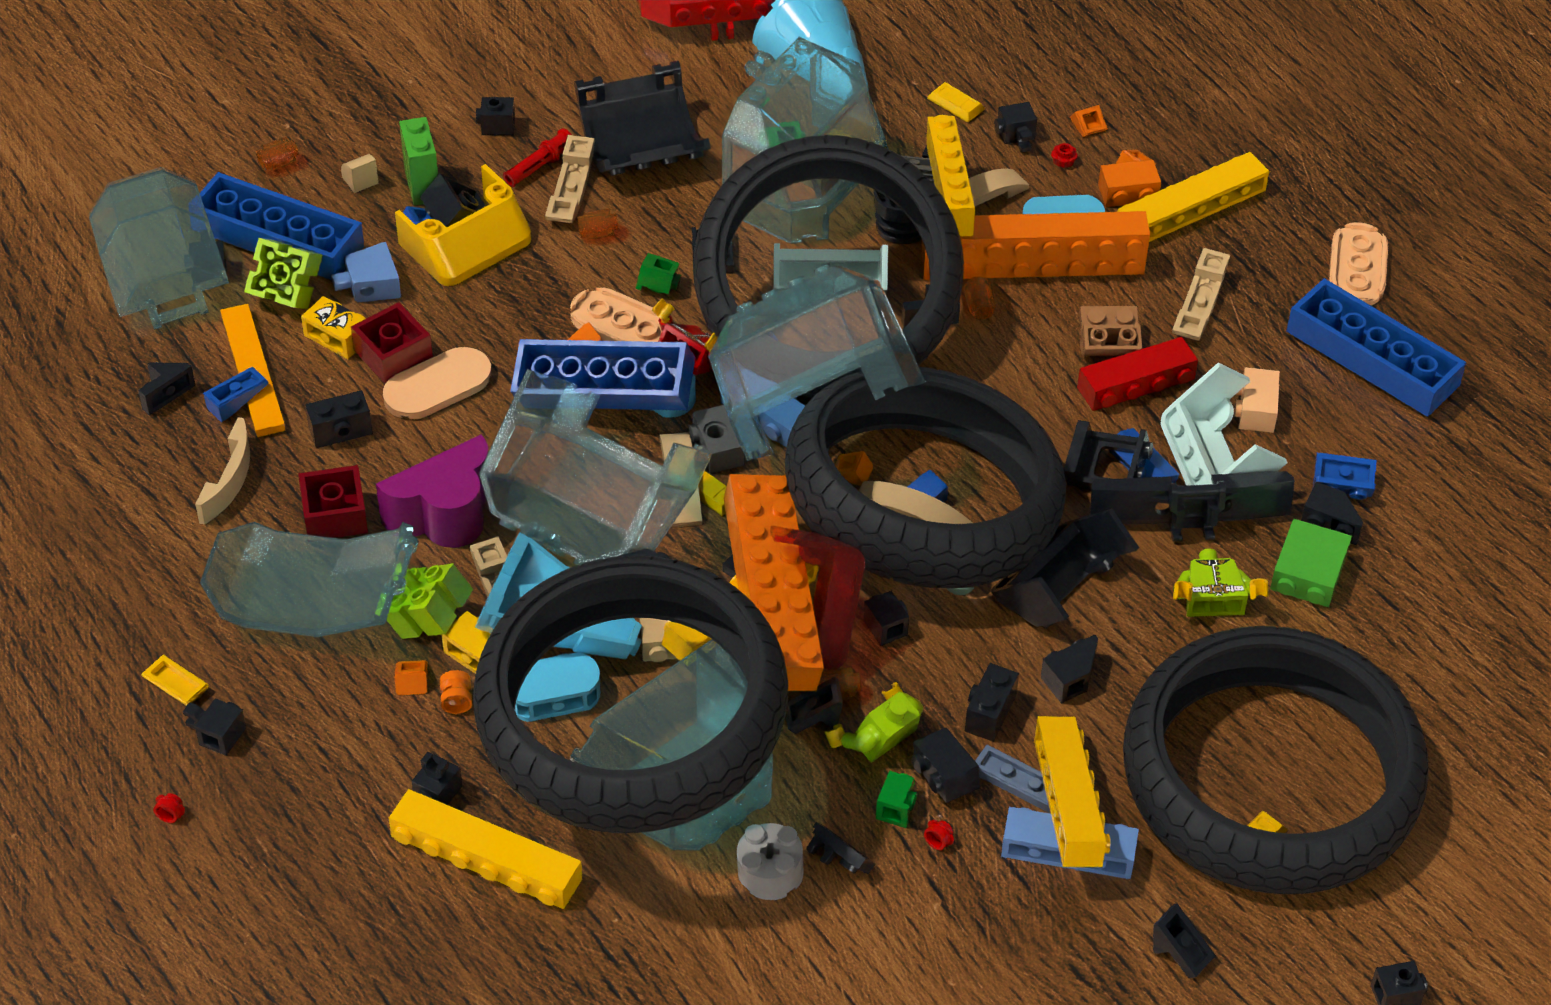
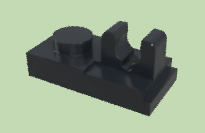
[806,822,875,874]

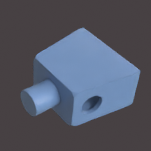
[331,242,401,302]

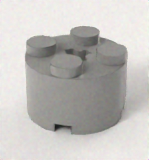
[737,823,804,900]

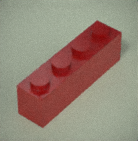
[1077,337,1198,411]

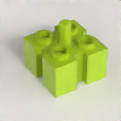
[244,238,323,309]
[381,563,473,639]

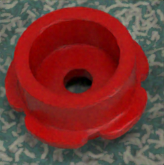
[1051,143,1078,168]
[153,793,185,823]
[924,819,954,850]

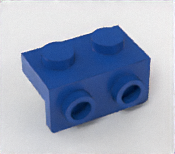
[1312,452,1377,499]

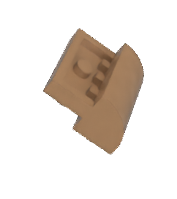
[1079,306,1142,356]

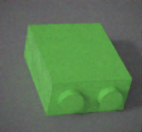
[399,117,438,206]
[1270,518,1352,607]

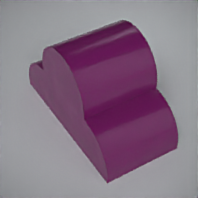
[376,434,492,548]

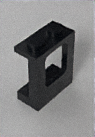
[1064,420,1153,489]

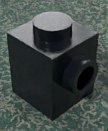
[476,97,515,135]
[863,590,909,646]
[1370,961,1428,1005]

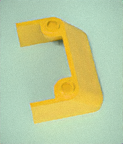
[395,164,531,286]

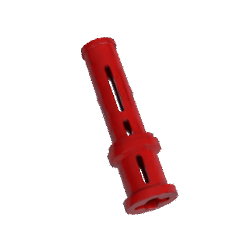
[503,128,572,187]

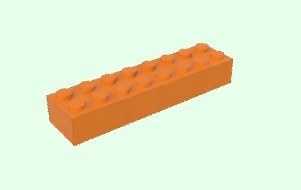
[921,211,1150,280]
[723,474,824,691]

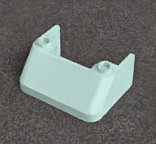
[773,243,888,300]
[1161,363,1288,485]

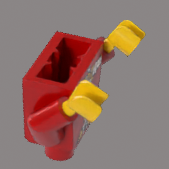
[652,298,727,375]

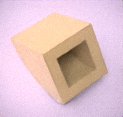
[341,154,379,193]

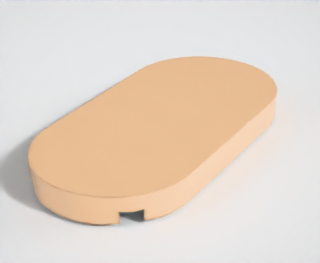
[1329,222,1388,305]
[571,288,662,342]
[383,347,491,419]

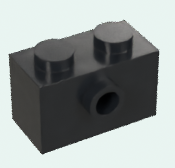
[305,390,373,448]
[964,663,1019,742]
[911,727,980,803]

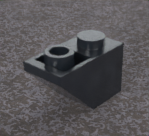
[1301,482,1363,546]
[1040,635,1098,704]

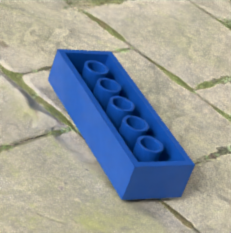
[188,172,364,280]
[1286,278,1466,417]
[510,339,695,411]

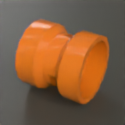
[440,670,472,714]

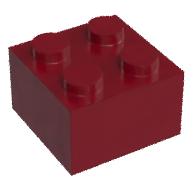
[351,302,433,384]
[298,465,368,542]

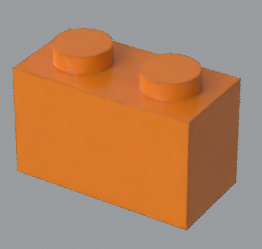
[1098,160,1161,207]

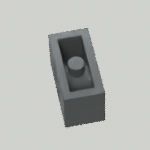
[689,404,744,474]

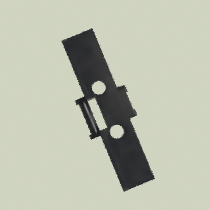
[1090,471,1295,542]

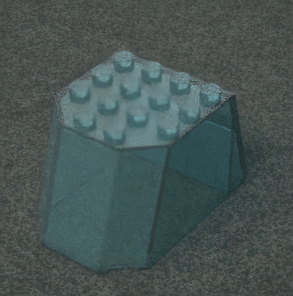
[570,639,773,851]

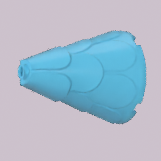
[752,0,869,106]
[475,532,642,659]

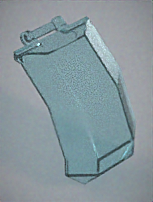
[89,167,229,330]
[200,522,419,637]

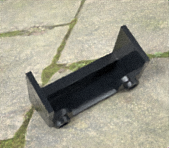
[991,509,1139,628]

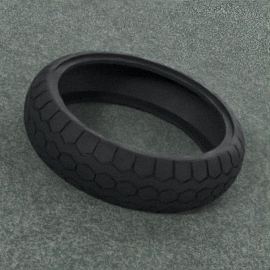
[693,135,964,398]
[785,366,1066,589]
[473,556,788,833]
[1123,626,1428,894]

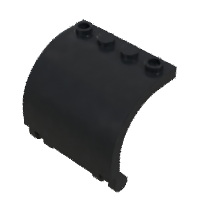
[574,60,711,176]

